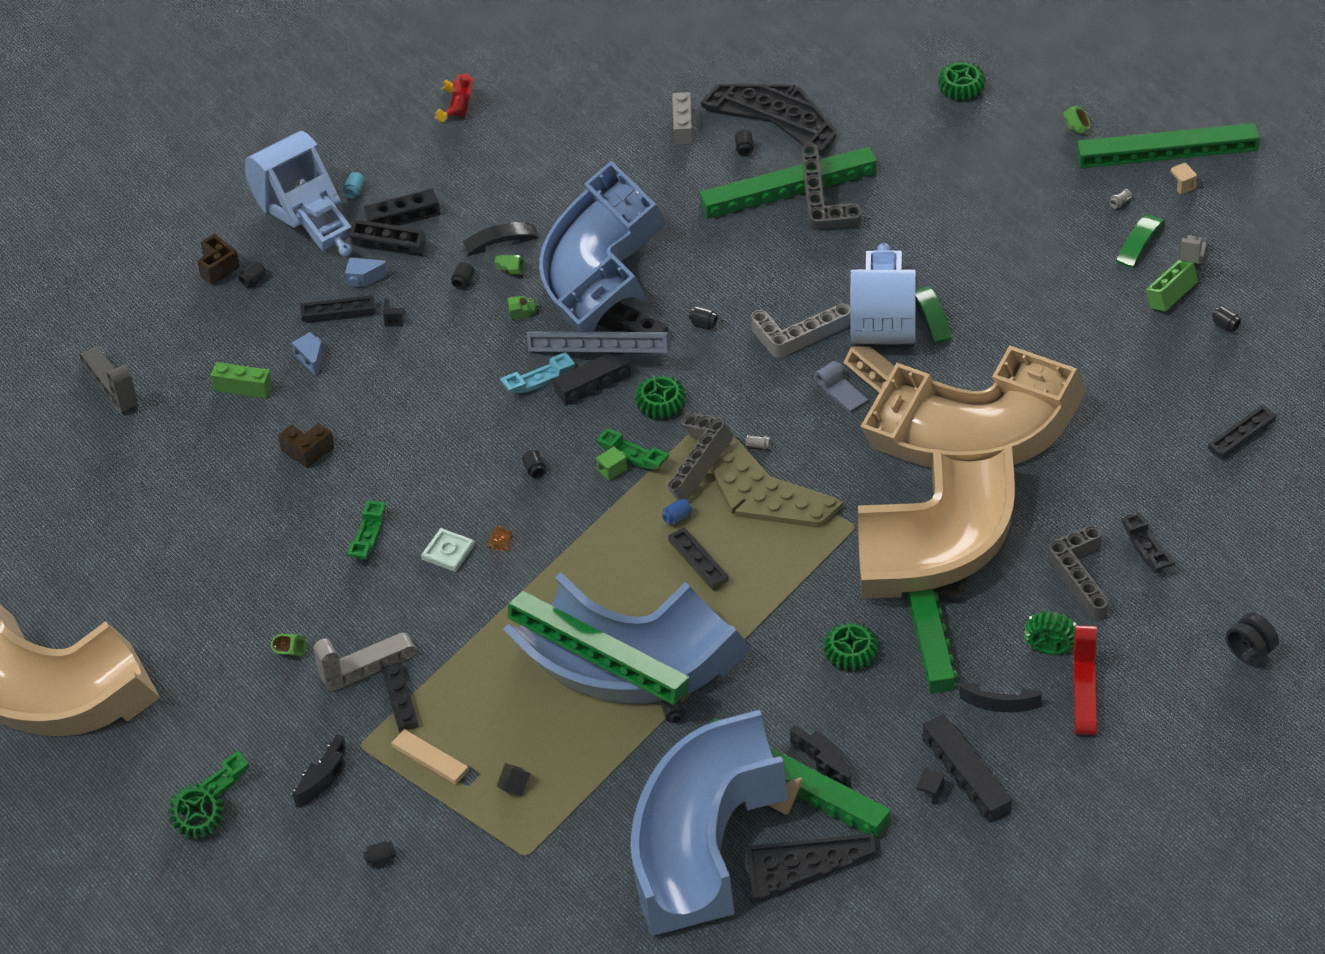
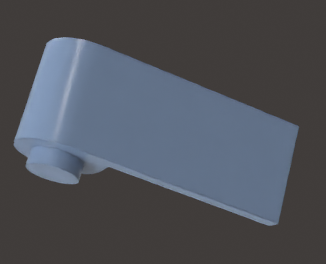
[814,361,868,413]

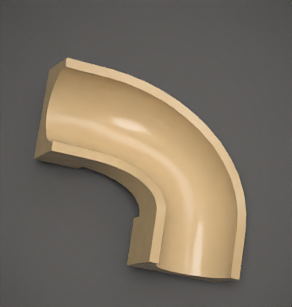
[860,346,1086,468]
[858,447,1015,599]
[0,605,160,736]

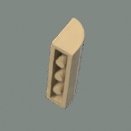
[843,346,894,393]

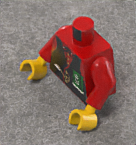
[435,73,474,122]

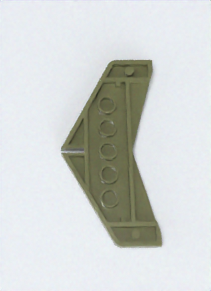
[710,435,843,527]

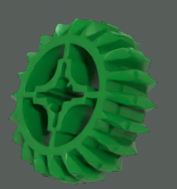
[938,61,986,101]
[635,374,686,420]
[1024,610,1077,656]
[823,621,878,671]
[167,783,225,839]

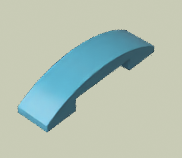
[500,352,575,393]

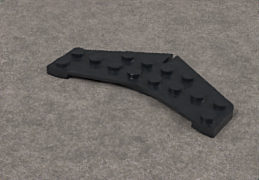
[701,84,836,155]

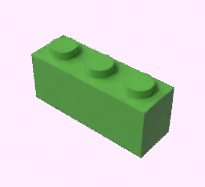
[1146,260,1198,311]
[210,362,273,399]

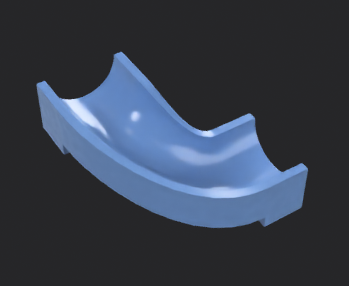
[503,572,752,704]
[631,710,788,936]

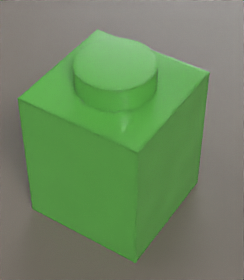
[596,446,627,481]

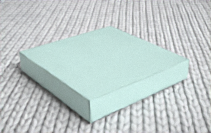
[421,528,475,572]

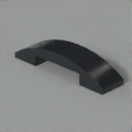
[463,222,538,256]
[1122,512,1175,571]
[959,682,1042,713]

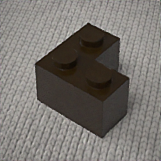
[197,233,240,285]
[278,423,334,469]

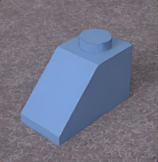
[345,258,387,287]
[292,332,323,376]

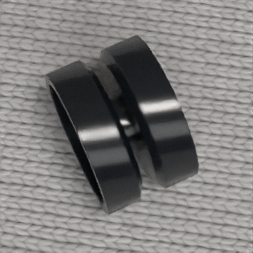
[1225,612,1279,665]

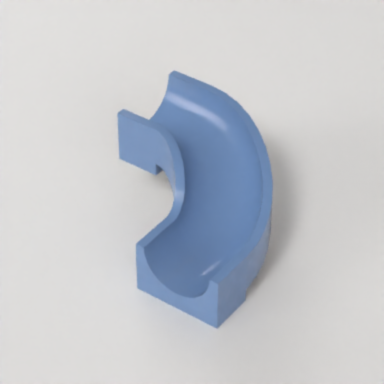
[539,161,666,332]

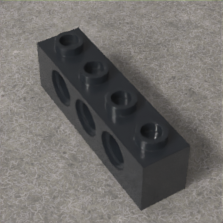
[364,188,440,226]
[349,219,427,256]
[598,302,669,332]

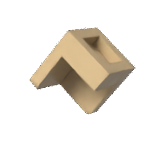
[1170,163,1197,195]

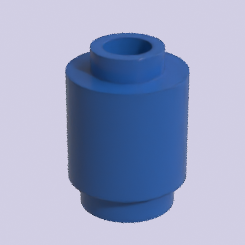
[662,499,692,526]

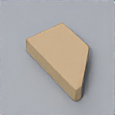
[768,778,803,815]

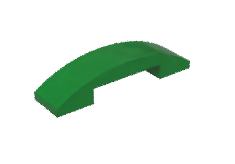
[1117,214,1165,268]
[915,286,952,344]
[596,428,669,469]
[347,500,386,559]
[171,751,250,815]

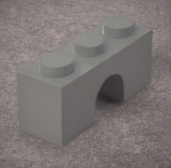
[673,92,692,145]

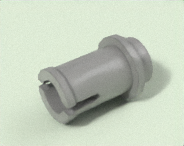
[1109,189,1132,209]
[746,435,771,451]

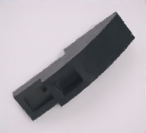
[790,725,851,788]
[292,734,346,808]

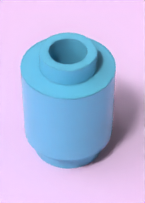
[343,172,366,199]

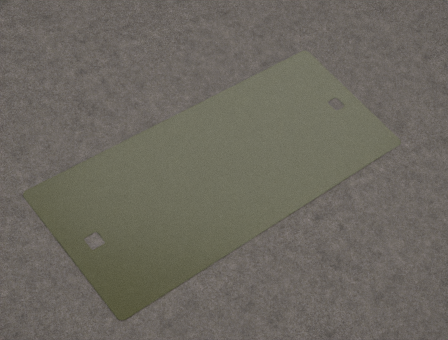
[361,434,854,856]

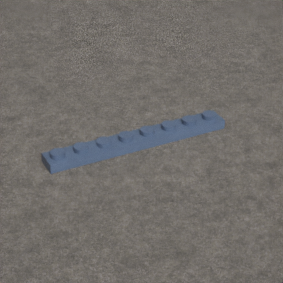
[527,331,670,353]

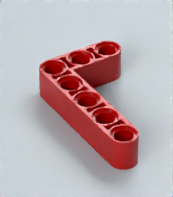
[1073,625,1096,735]

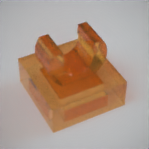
[488,526,513,551]

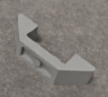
[1180,235,1208,264]

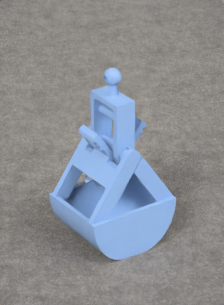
[245,131,352,257]
[850,243,915,344]

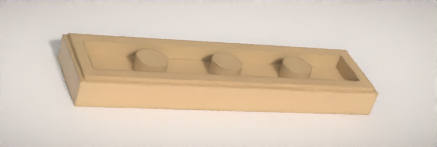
[391,729,469,785]

